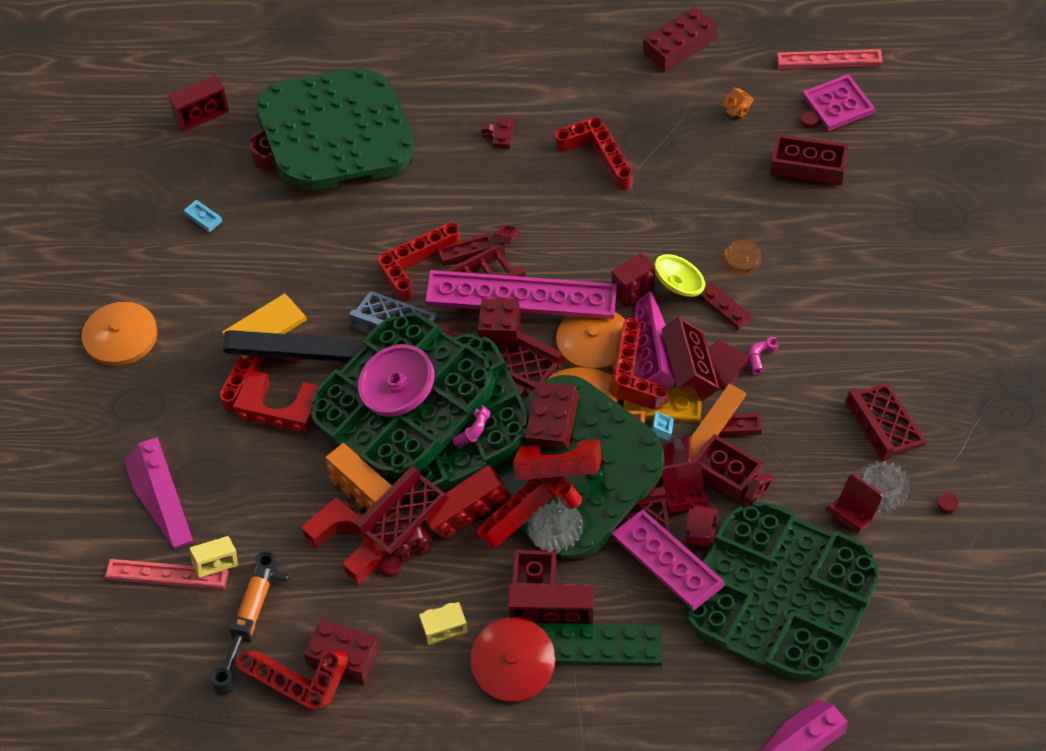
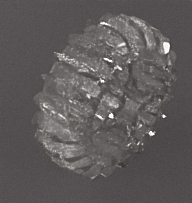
[857,460,910,512]
[528,500,583,553]

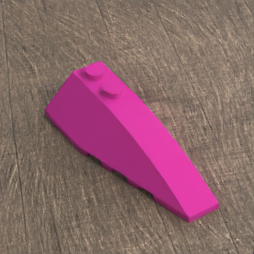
[633,291,676,389]
[124,437,194,549]
[761,699,848,751]

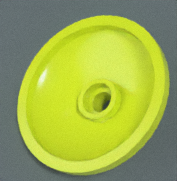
[654,254,705,297]

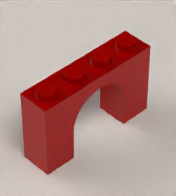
[233,370,319,434]
[514,439,602,480]
[301,497,393,585]

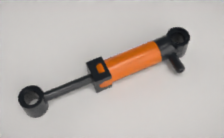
[210,551,289,695]

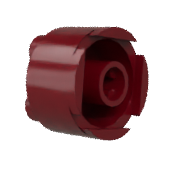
[249,130,275,171]
[685,504,718,547]
[387,520,433,562]

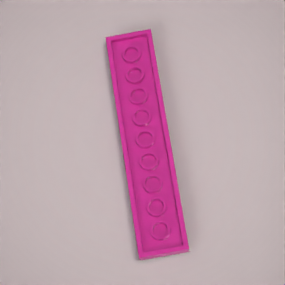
[426,270,617,319]

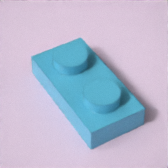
[184,200,222,232]
[651,411,674,441]

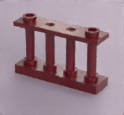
[444,243,526,315]

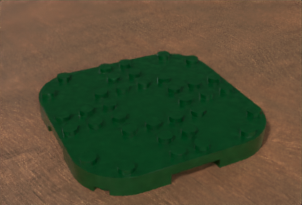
[257,67,415,190]
[311,313,495,478]
[382,334,530,501]
[492,375,665,561]
[684,502,879,682]

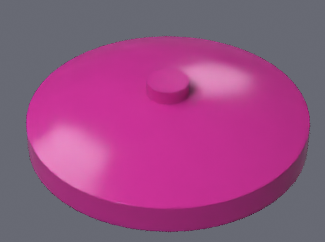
[358,344,434,416]

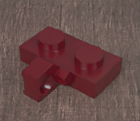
[481,117,515,149]
[741,473,774,507]

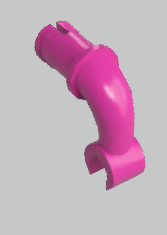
[747,337,779,375]
[453,405,490,448]

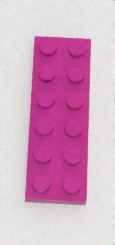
[612,509,725,611]

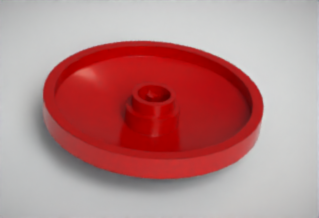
[471,618,555,703]

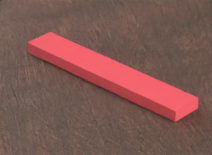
[777,49,882,70]
[105,559,229,590]

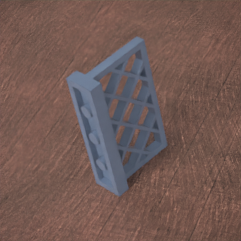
[349,291,436,334]

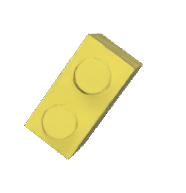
[190,536,238,577]
[419,602,468,645]

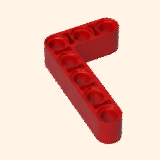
[555,117,632,190]
[378,223,460,302]
[609,318,669,410]
[219,355,302,412]
[477,476,582,548]
[236,650,348,710]

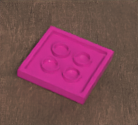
[802,74,875,131]

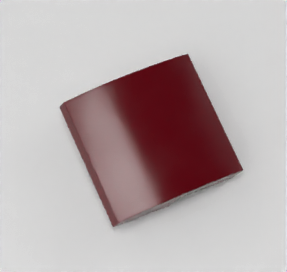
[709,338,750,390]

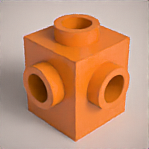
[722,88,754,117]

